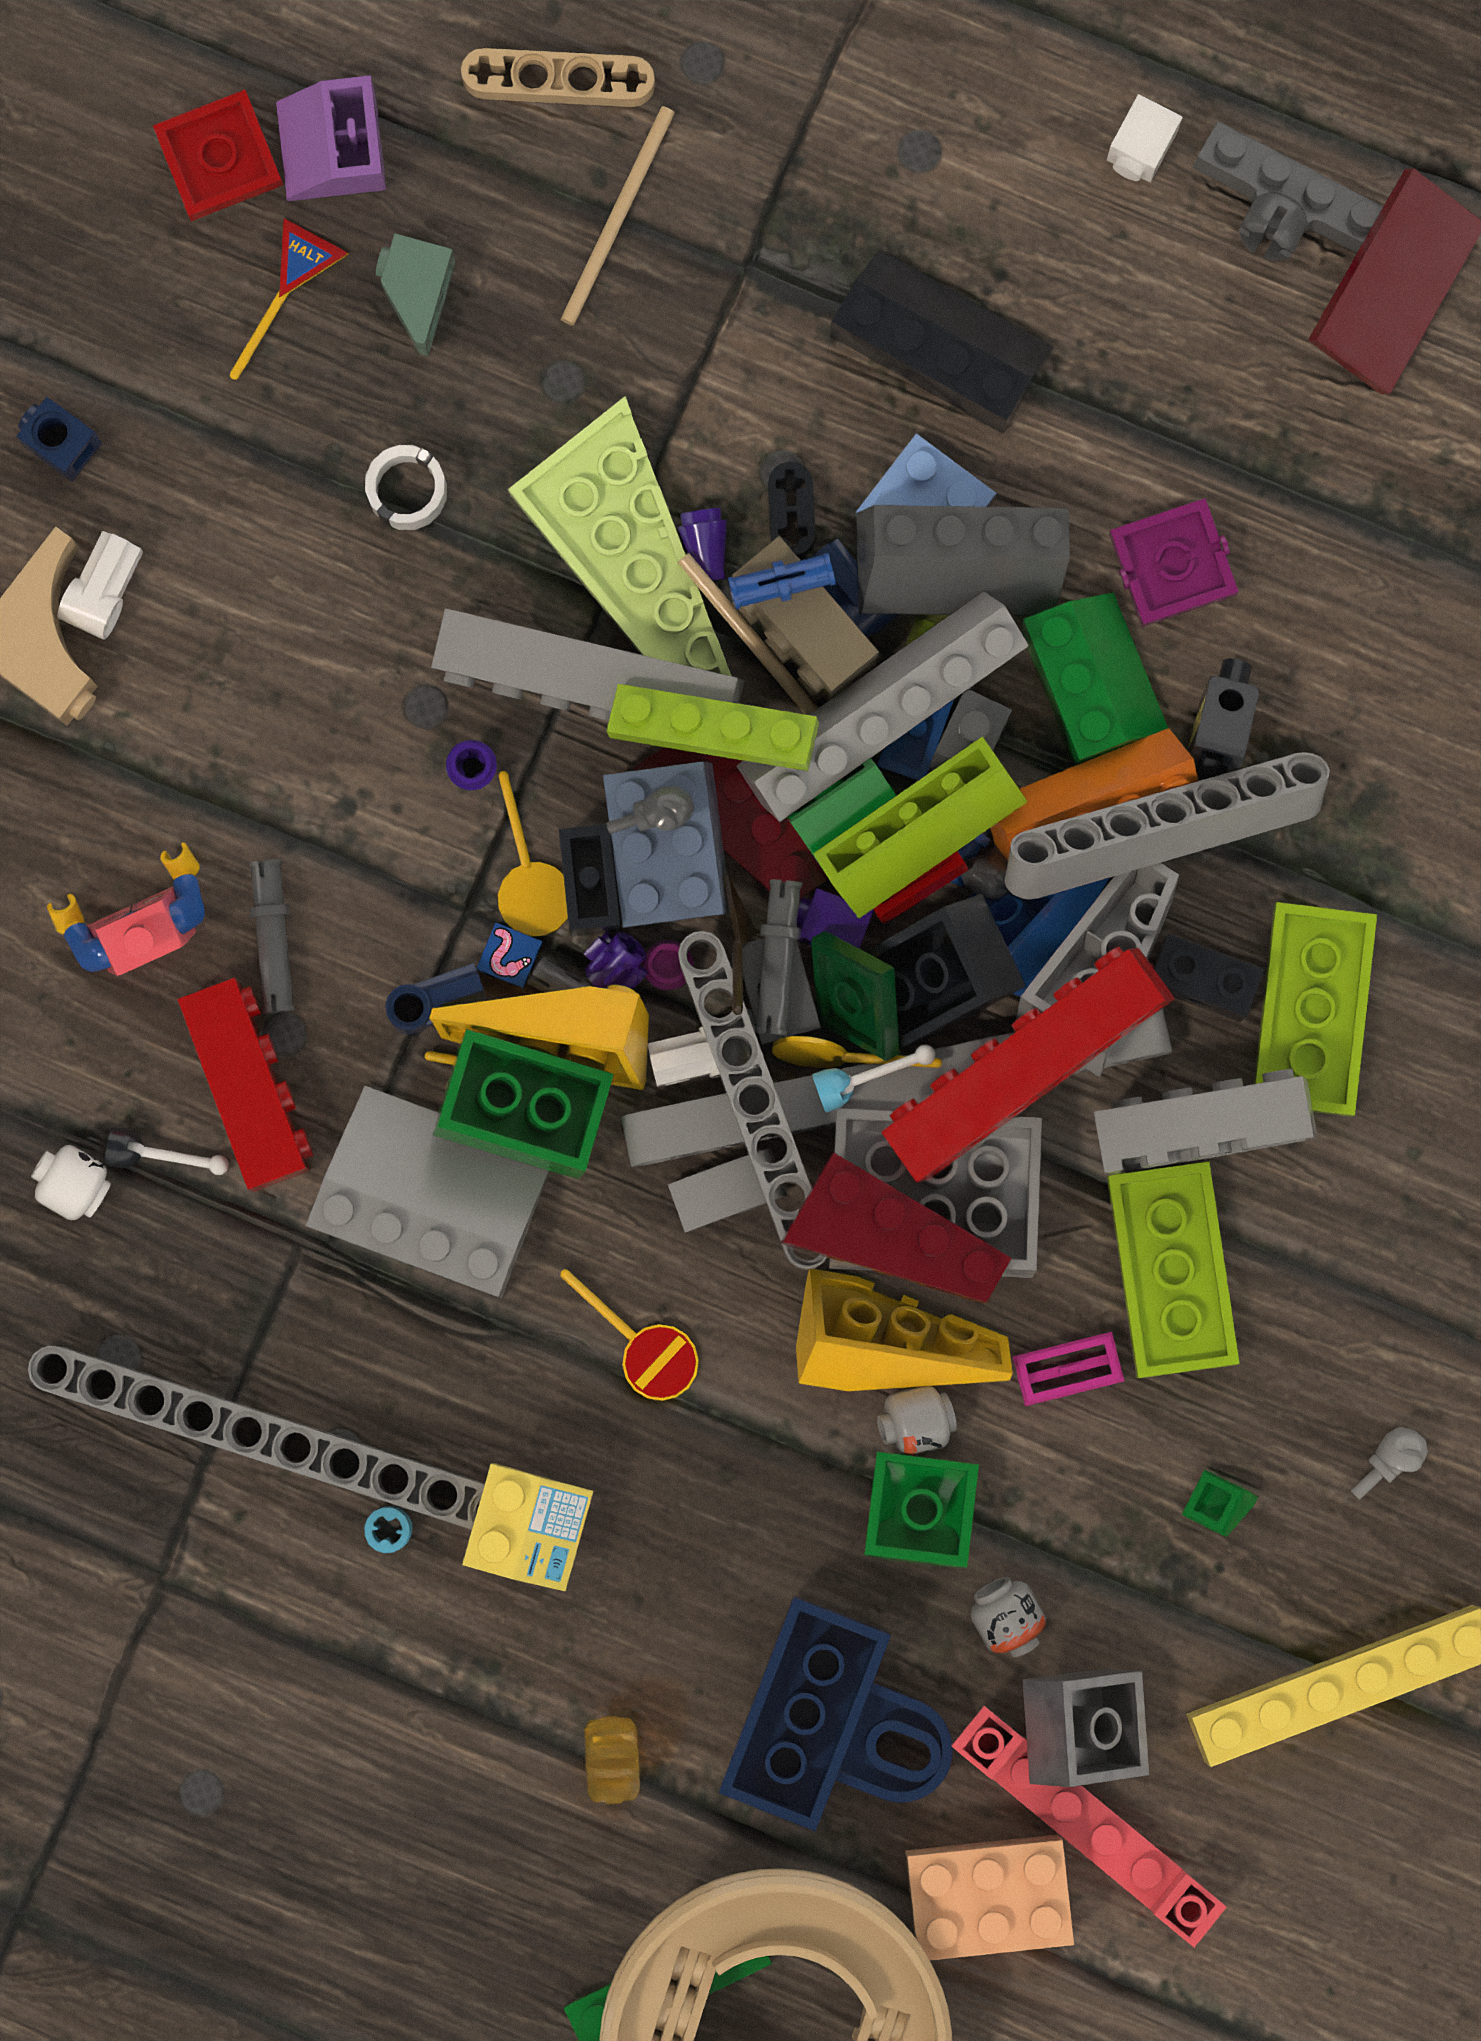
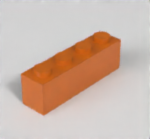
[991,728,1198,861]

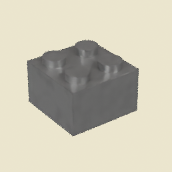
[1023,1669,1149,1787]

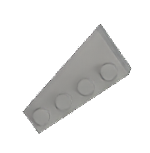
[1094,1069,1318,1175]

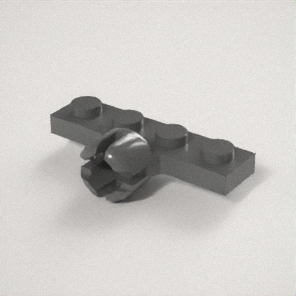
[1193,121,1383,262]

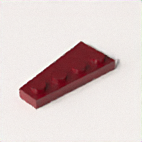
[633,747,829,901]
[780,1153,1012,1304]

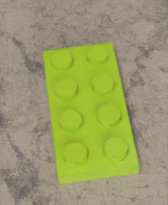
[1254,902,1377,1117]
[1107,1161,1240,1378]

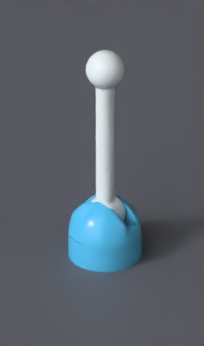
[812,1045,935,1113]

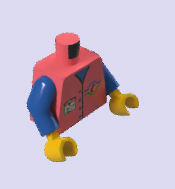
[47,842,205,976]

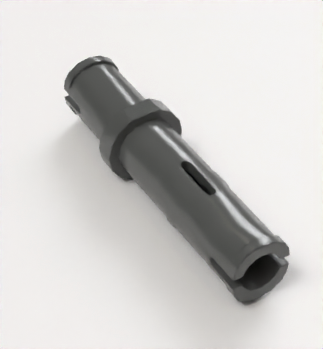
[249,859,295,1014]
[754,879,802,1036]

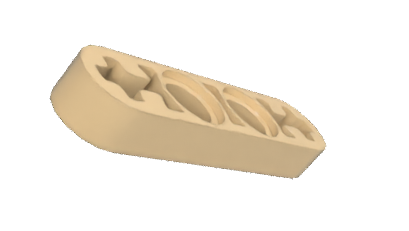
[461,48,655,107]

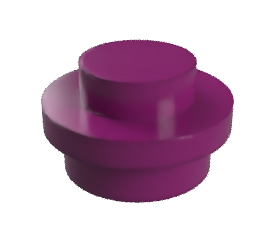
[643,940,694,991]

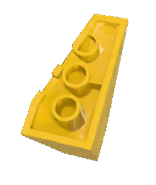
[429,985,649,1090]
[796,1269,1013,1391]

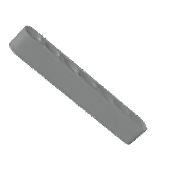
[1005,752,1330,899]
[678,931,827,1270]

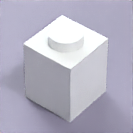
[1107,94,1182,183]

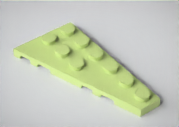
[508,397,731,676]

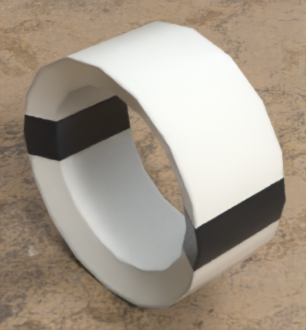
[365,445,447,530]

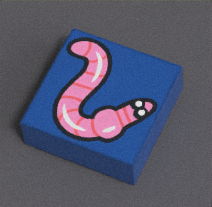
[476,923,543,990]

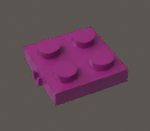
[1109,498,1239,627]

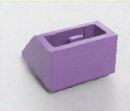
[276,75,387,201]

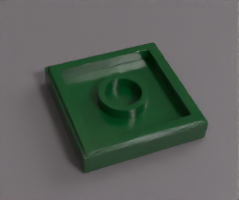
[811,931,899,1061]

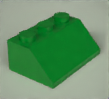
[1020,592,1168,766]

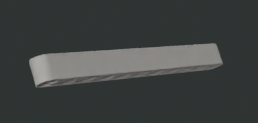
[620,1008,1173,1167]
[28,1346,485,1530]

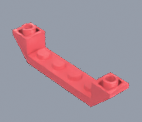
[951,1706,1227,1948]

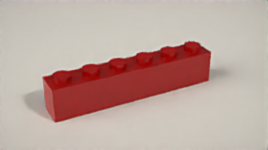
[881,946,1175,1183]

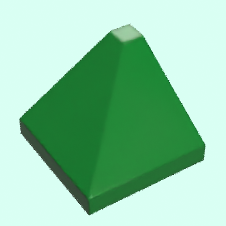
[1182,1469,1258,1537]

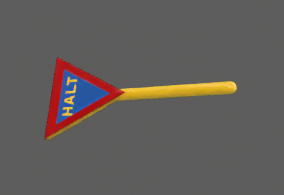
[230,218,349,380]

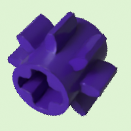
[584,932,648,990]

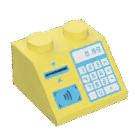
[462,1463,594,1591]

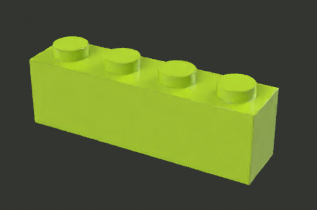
[813,736,1028,918]

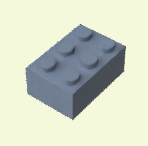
[603,761,730,927]

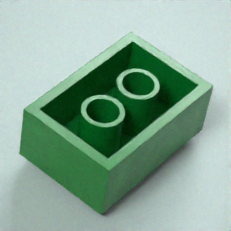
[432,1029,614,1179]

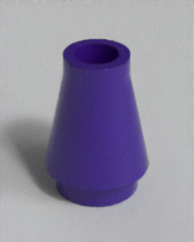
[677,508,727,581]
[446,740,497,790]

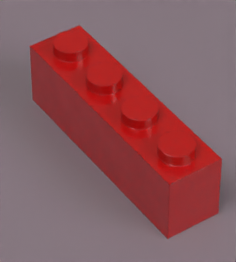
[177,978,314,1192]

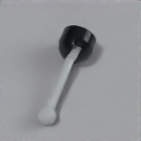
[104,1125,229,1175]

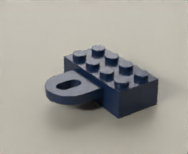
[718,1595,953,1831]

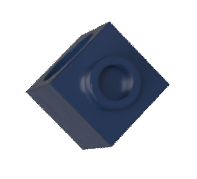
[16,397,102,482]

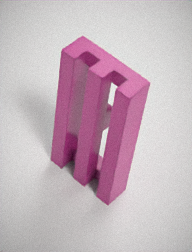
[1012,1332,1124,1406]

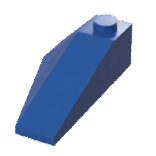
[969,878,1109,996]

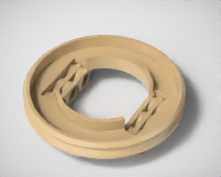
[599,1868,952,2041]

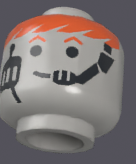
[877,1386,957,1456]
[970,1577,1046,1657]

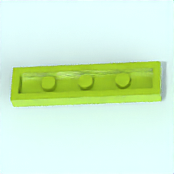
[607,684,819,771]

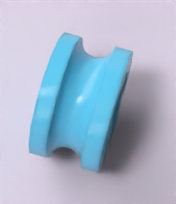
[364,1506,413,1553]

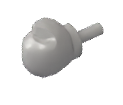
[1351,1427,1428,1500]

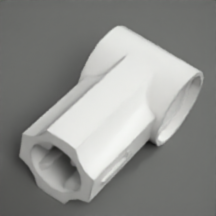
[57,531,143,640]
[648,1027,751,1087]

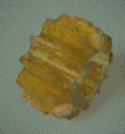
[584,1716,640,1805]

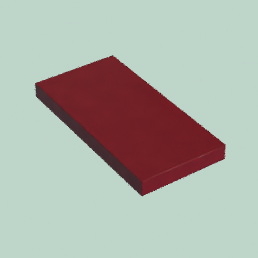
[1308,168,1481,394]

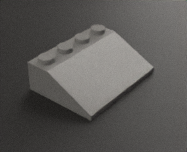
[306,1086,549,1299]
[829,1108,1042,1278]

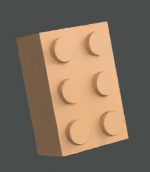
[905,1834,1074,1960]

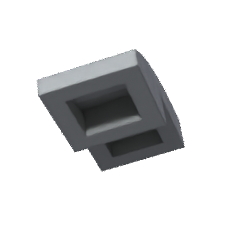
[668,1148,788,1232]

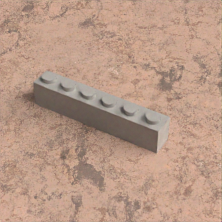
[737,592,1029,822]
[431,608,745,721]

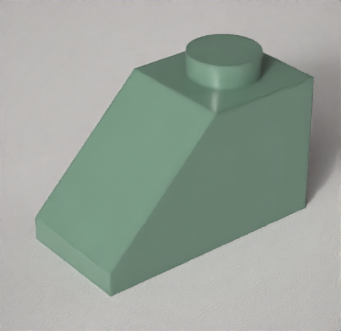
[376,233,456,356]

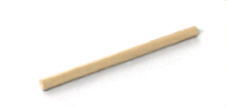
[561,106,675,326]
[677,553,819,715]

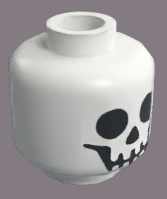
[31,1145,111,1221]

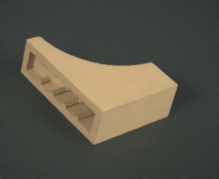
[0,527,98,726]

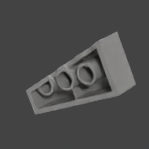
[1016,863,1179,1078]

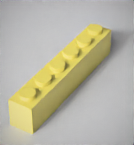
[1186,1605,1481,1767]

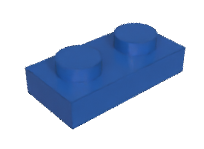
[877,698,955,783]

